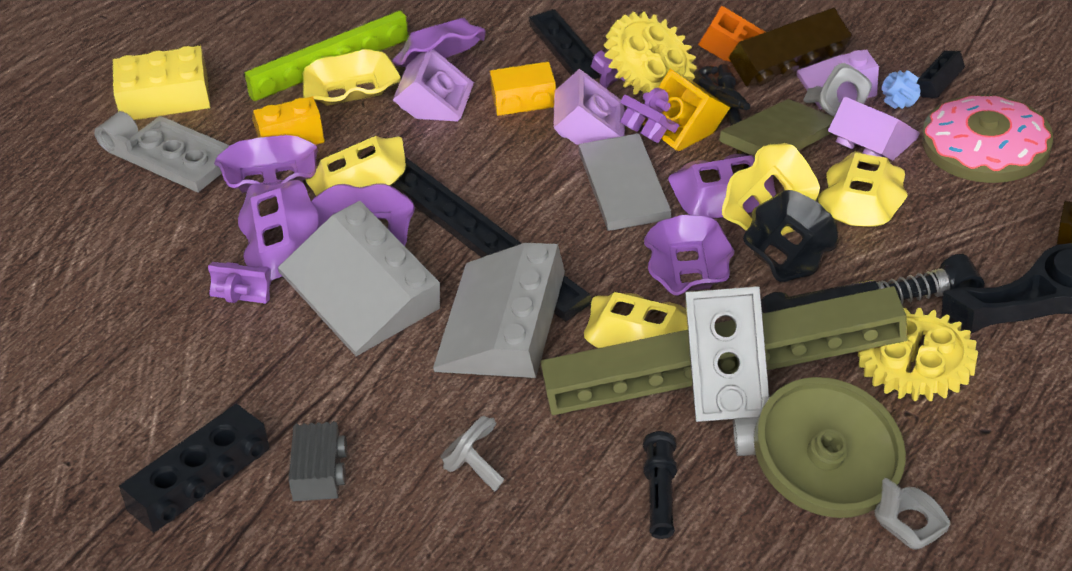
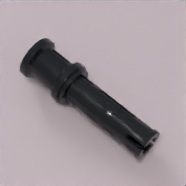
[643,431,677,539]

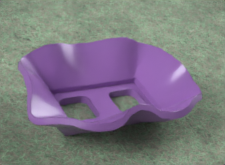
[392,18,486,67]
[214,135,318,193]
[669,154,776,219]
[238,180,318,281]
[311,183,415,246]
[644,215,734,295]

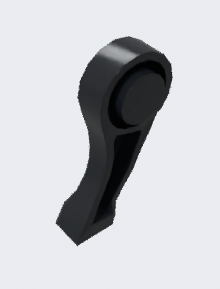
[941,243,1072,334]

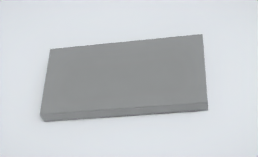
[578,133,671,231]

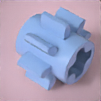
[882,70,921,109]

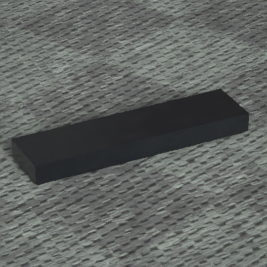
[529,9,601,80]

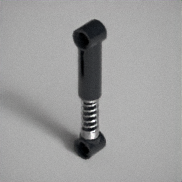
[761,254,985,314]

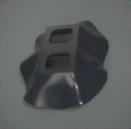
[743,190,838,282]

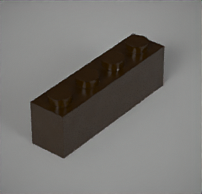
[729,7,852,87]

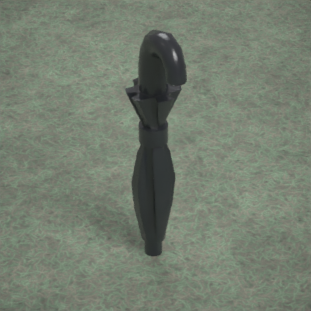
[693,66,750,111]

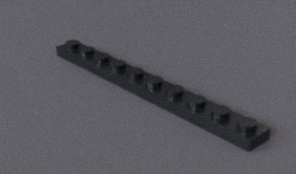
[361,149,591,322]

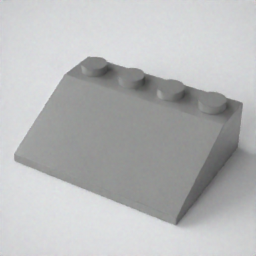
[278,201,440,356]
[433,243,565,378]

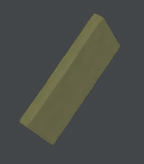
[719,99,834,157]

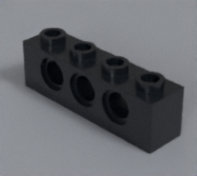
[119,403,270,533]

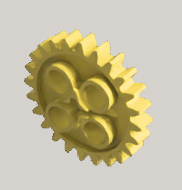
[604,12,697,95]
[858,308,978,401]

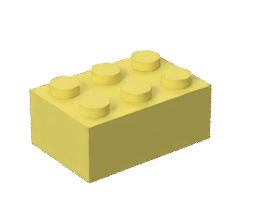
[113,46,210,120]

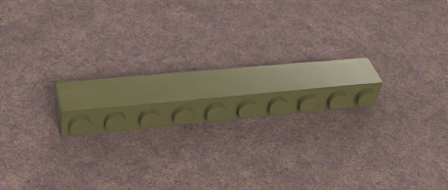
[540,286,907,416]

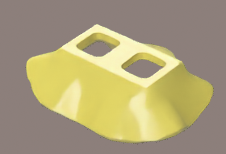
[303,50,401,106]
[306,136,406,196]
[722,143,820,236]
[818,151,908,227]
[584,292,688,348]

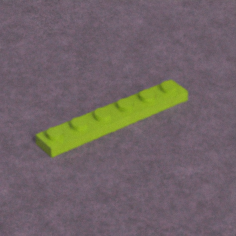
[244,11,408,102]

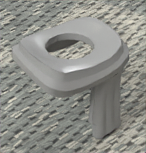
[803,63,872,117]
[441,415,504,492]
[875,478,950,549]

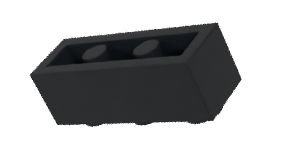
[916,50,965,99]

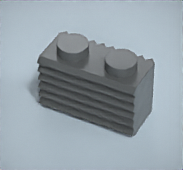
[289,421,347,501]

